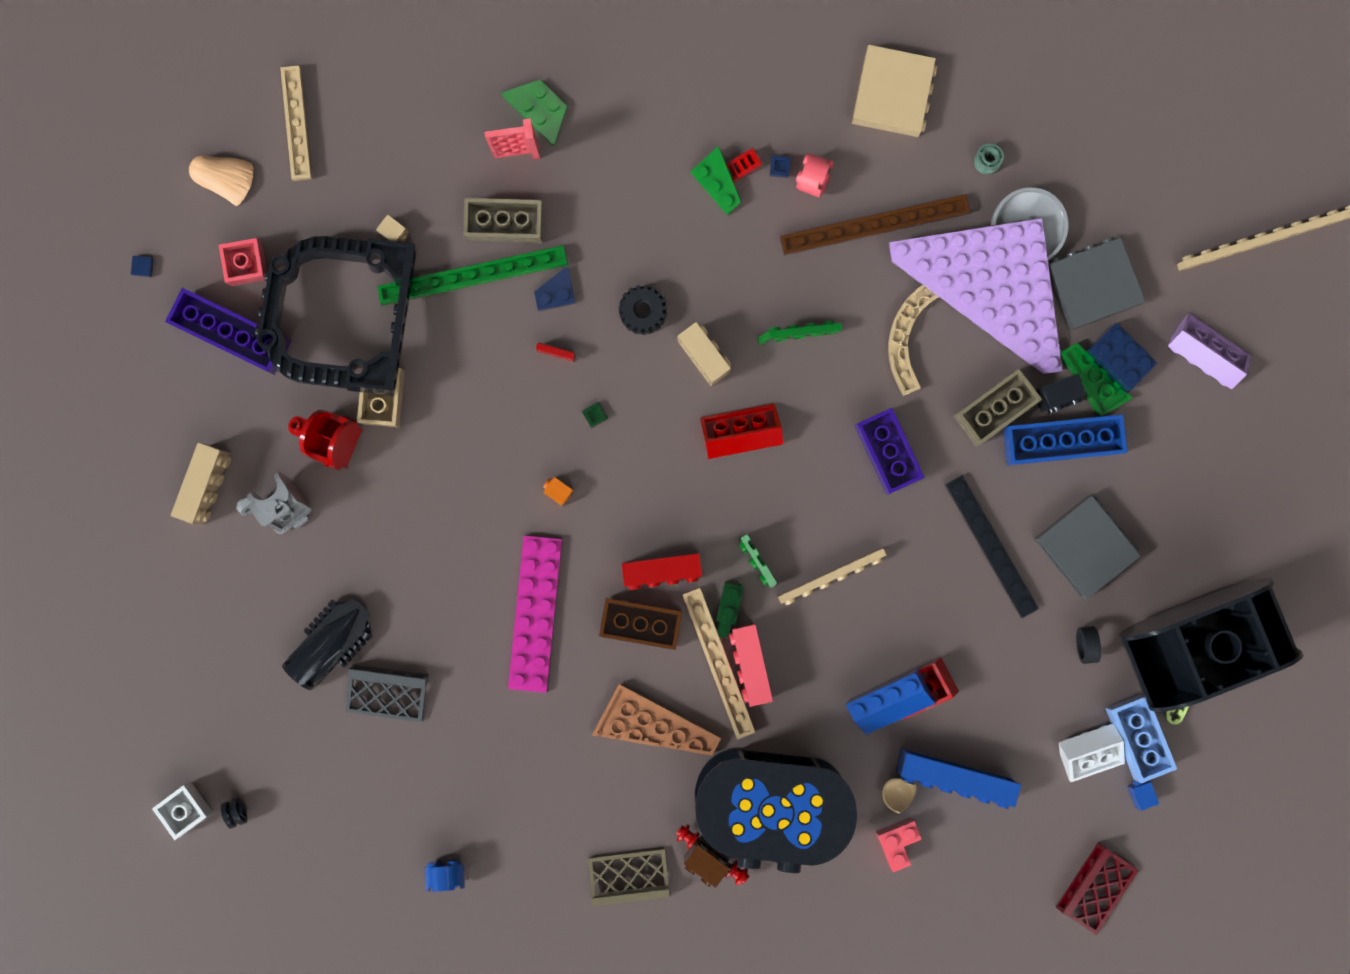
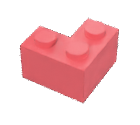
[876,817,922,872]

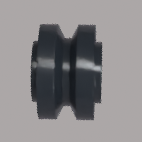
[221,797,248,829]

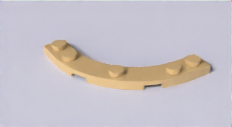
[888,285,939,397]

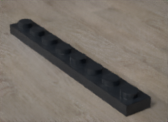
[945,475,1039,618]

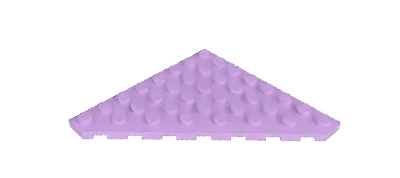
[889,218,1062,374]

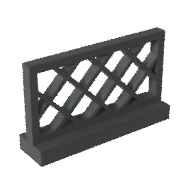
[345,664,429,722]

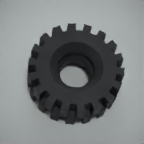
[619,285,667,335]

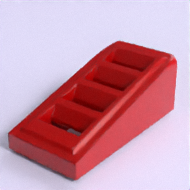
[727,148,762,182]

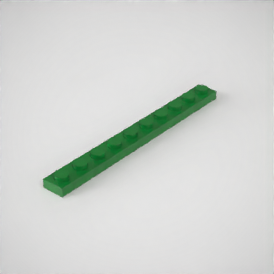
[377,245,568,306]

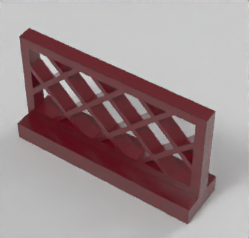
[1056,843,1139,935]

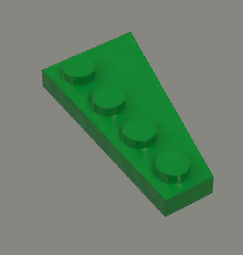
[758,321,842,345]
[1060,343,1133,417]

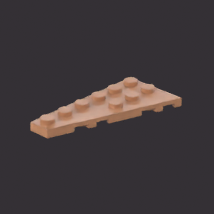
[592,684,721,756]

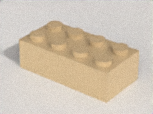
[170,443,231,525]

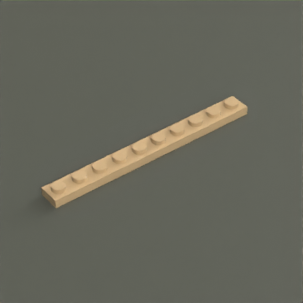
[1177,205,1350,271]

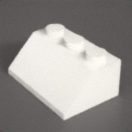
[1059,724,1125,782]

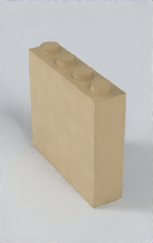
[851,45,937,137]

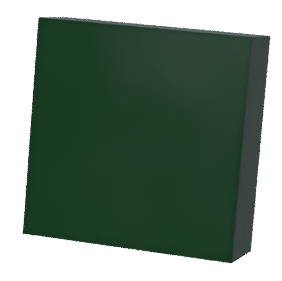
[582,402,608,428]

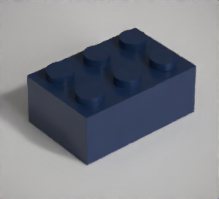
[1086,323,1157,392]

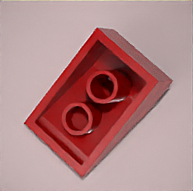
[903,657,959,720]

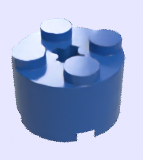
[424,859,465,892]

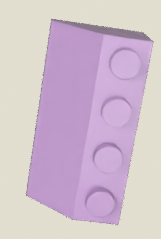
[1168,313,1251,390]

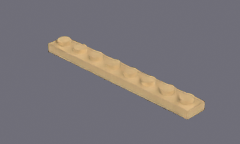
[682,588,755,740]

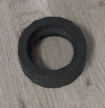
[1076,626,1101,664]

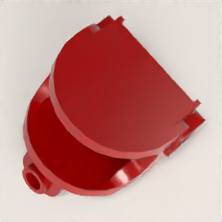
[288,410,364,471]

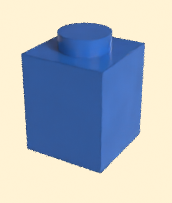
[1127,780,1159,811]

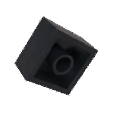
[1036,374,1087,414]

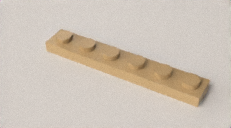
[280,65,312,181]
[777,548,886,605]

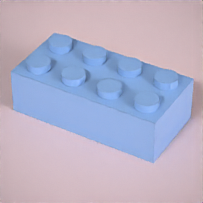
[1105,694,1177,783]

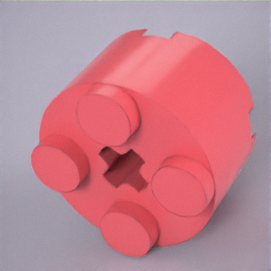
[796,153,834,198]

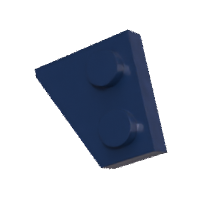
[534,267,576,311]

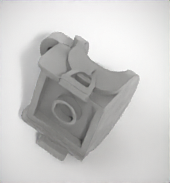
[236,471,313,534]

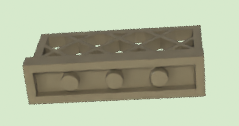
[588,849,670,907]

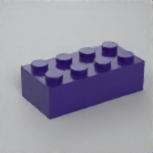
[854,408,925,495]

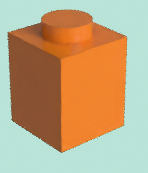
[543,477,574,506]

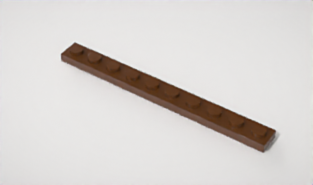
[780,194,970,256]

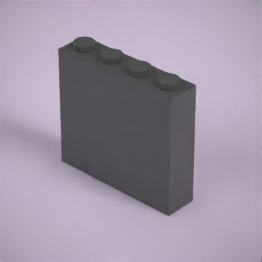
[1048,237,1146,331]
[1034,496,1140,600]

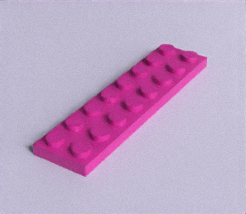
[508,536,562,693]

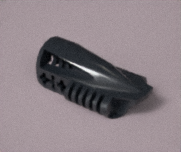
[282,599,373,690]

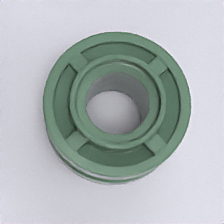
[974,144,1004,175]

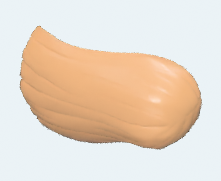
[189,155,254,206]

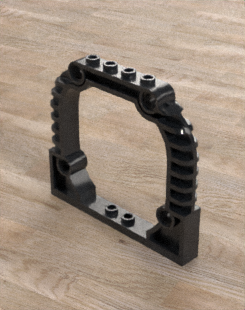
[255,236,417,396]

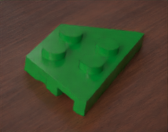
[501,80,567,147]

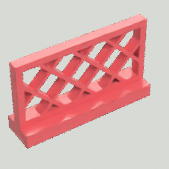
[484,118,540,160]

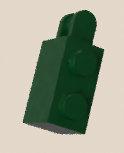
[716,582,744,638]

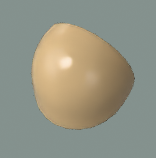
[882,778,917,814]

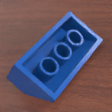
[846,668,936,735]

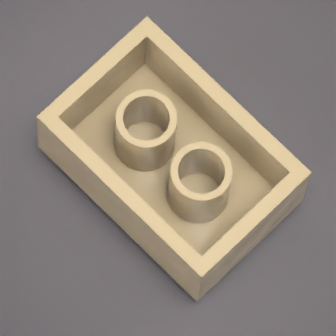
[677,322,731,387]
[357,368,405,428]

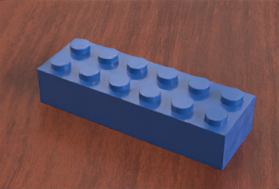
[1003,415,1127,466]
[895,748,1021,809]

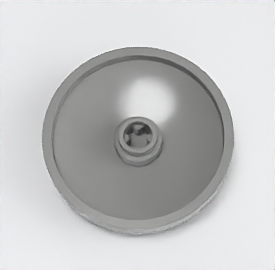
[990,187,1068,260]

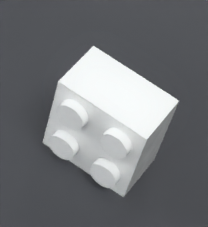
[152,782,213,840]

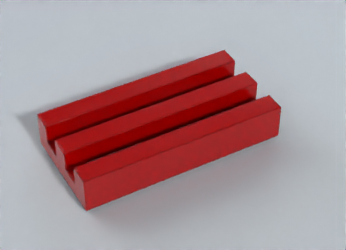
[536,343,575,362]

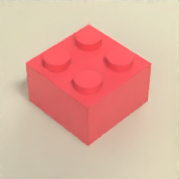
[219,238,267,286]

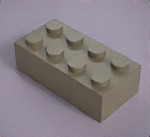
[463,198,543,243]
[953,369,1042,447]

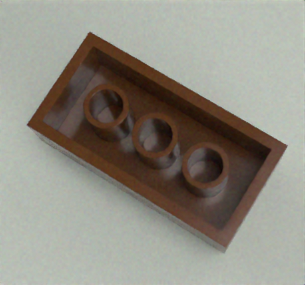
[599,598,682,650]

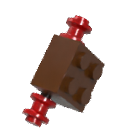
[675,824,749,888]

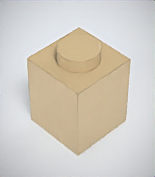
[376,215,409,243]

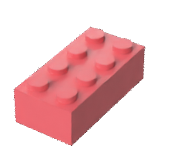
[729,623,773,707]

